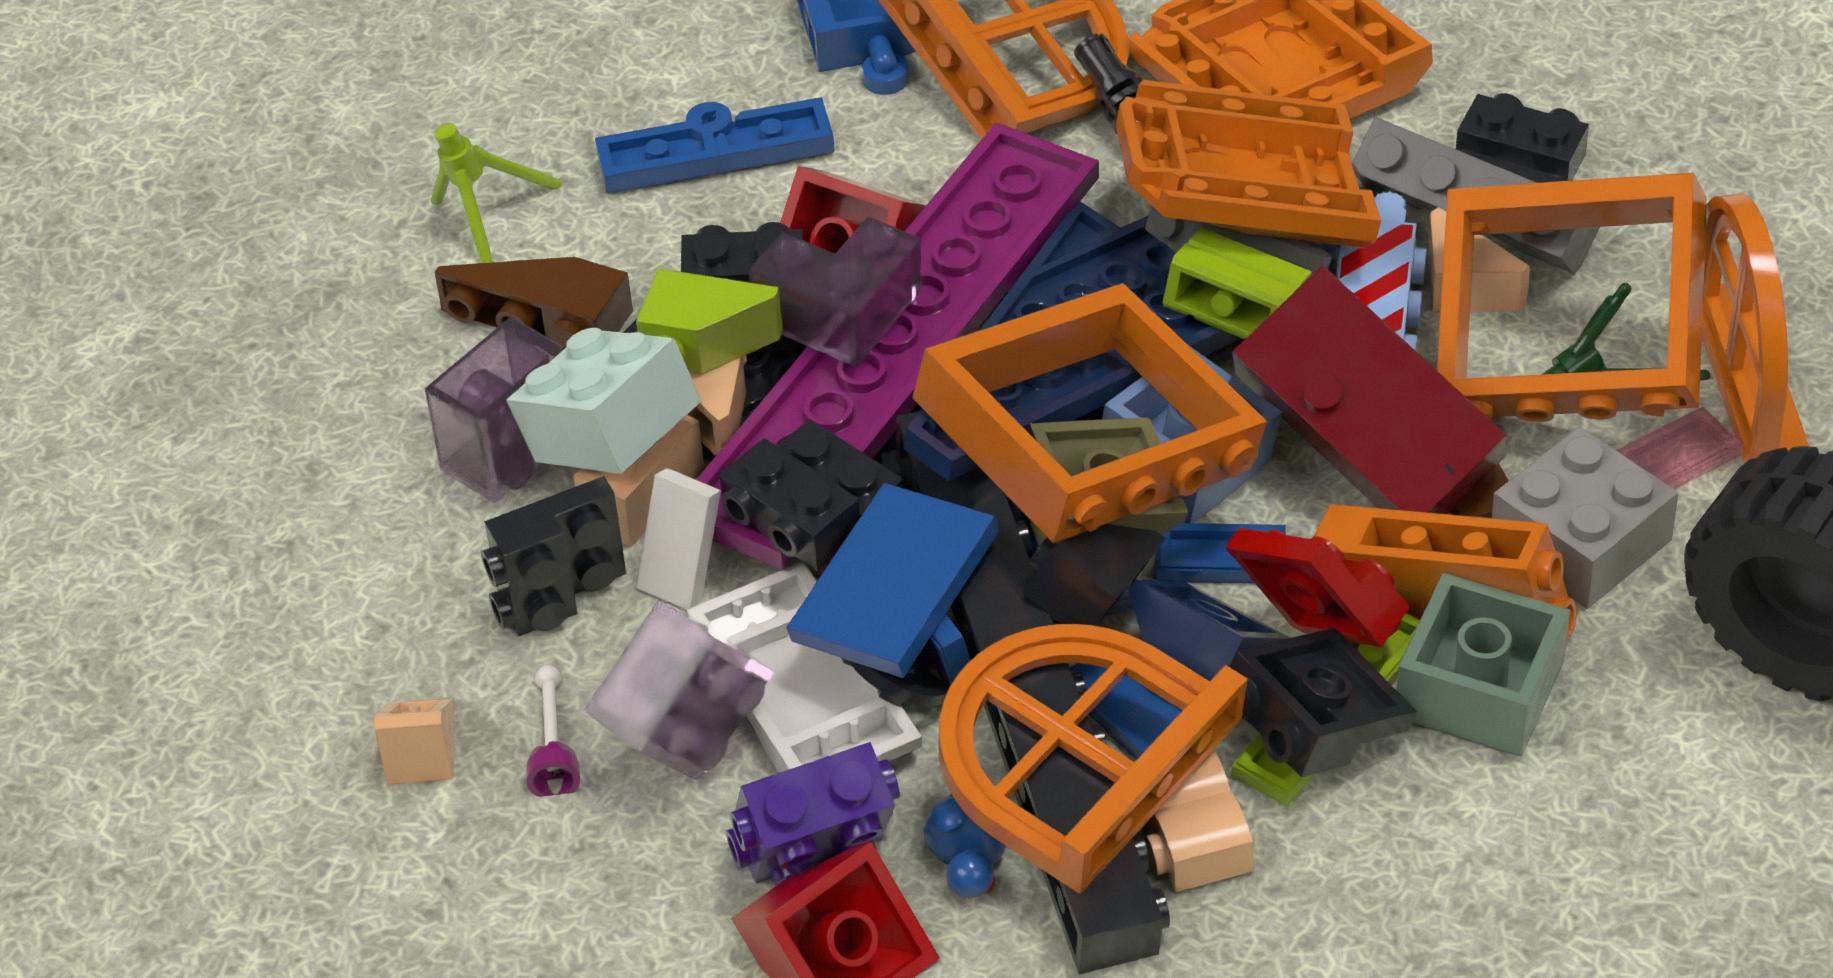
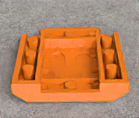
[1128,0,1433,120]
[1116,80,1381,248]

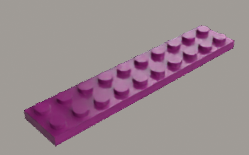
[696,122,1099,570]

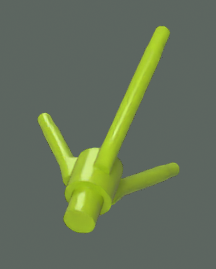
[431,123,562,263]

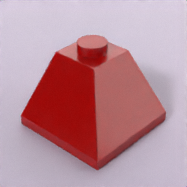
[731,841,940,978]

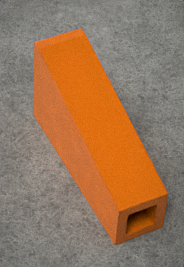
[1314,504,1577,638]

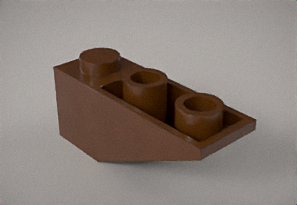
[434,257,633,352]

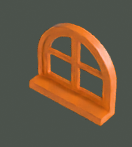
[878,0,1129,140]
[1702,193,1809,463]
[938,624,1248,894]

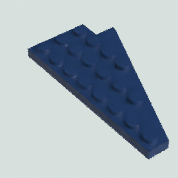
[903,201,1241,482]

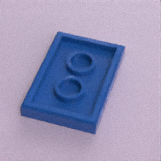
[786,483,1000,678]

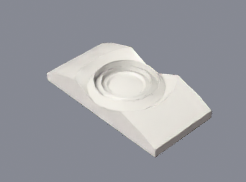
[687,561,923,773]

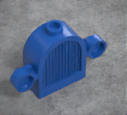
[796,0,916,95]

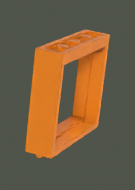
[1437,172,1707,422]
[912,283,1267,543]

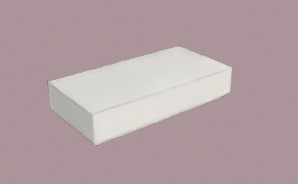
[636,468,721,610]

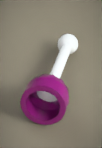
[526,665,580,797]

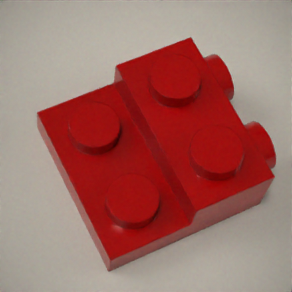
[1225,528,1410,647]

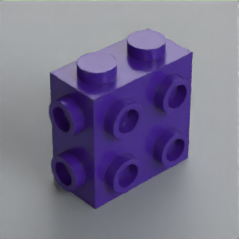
[726,742,900,886]

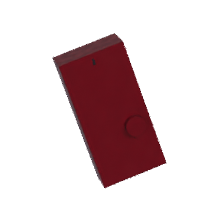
[1232,265,1507,514]

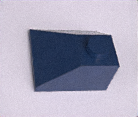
[1128,579,1290,681]

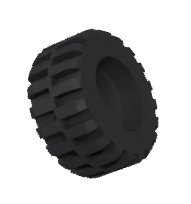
[1684,446,1833,701]

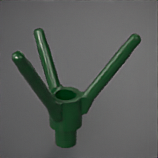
[1541,283,1710,381]

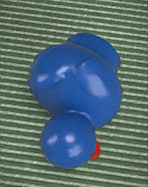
[923,794,1006,898]

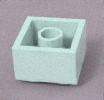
[506,328,701,474]

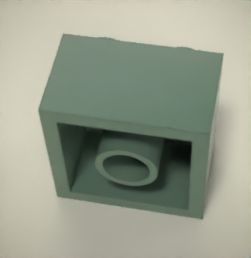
[1397,572,1570,757]

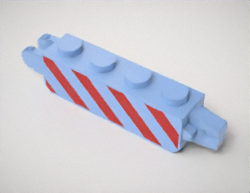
[1336,191,1427,351]

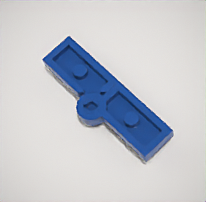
[595,97,835,193]

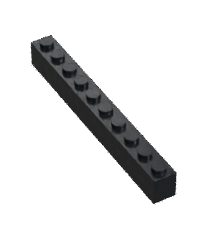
[896,411,1170,975]

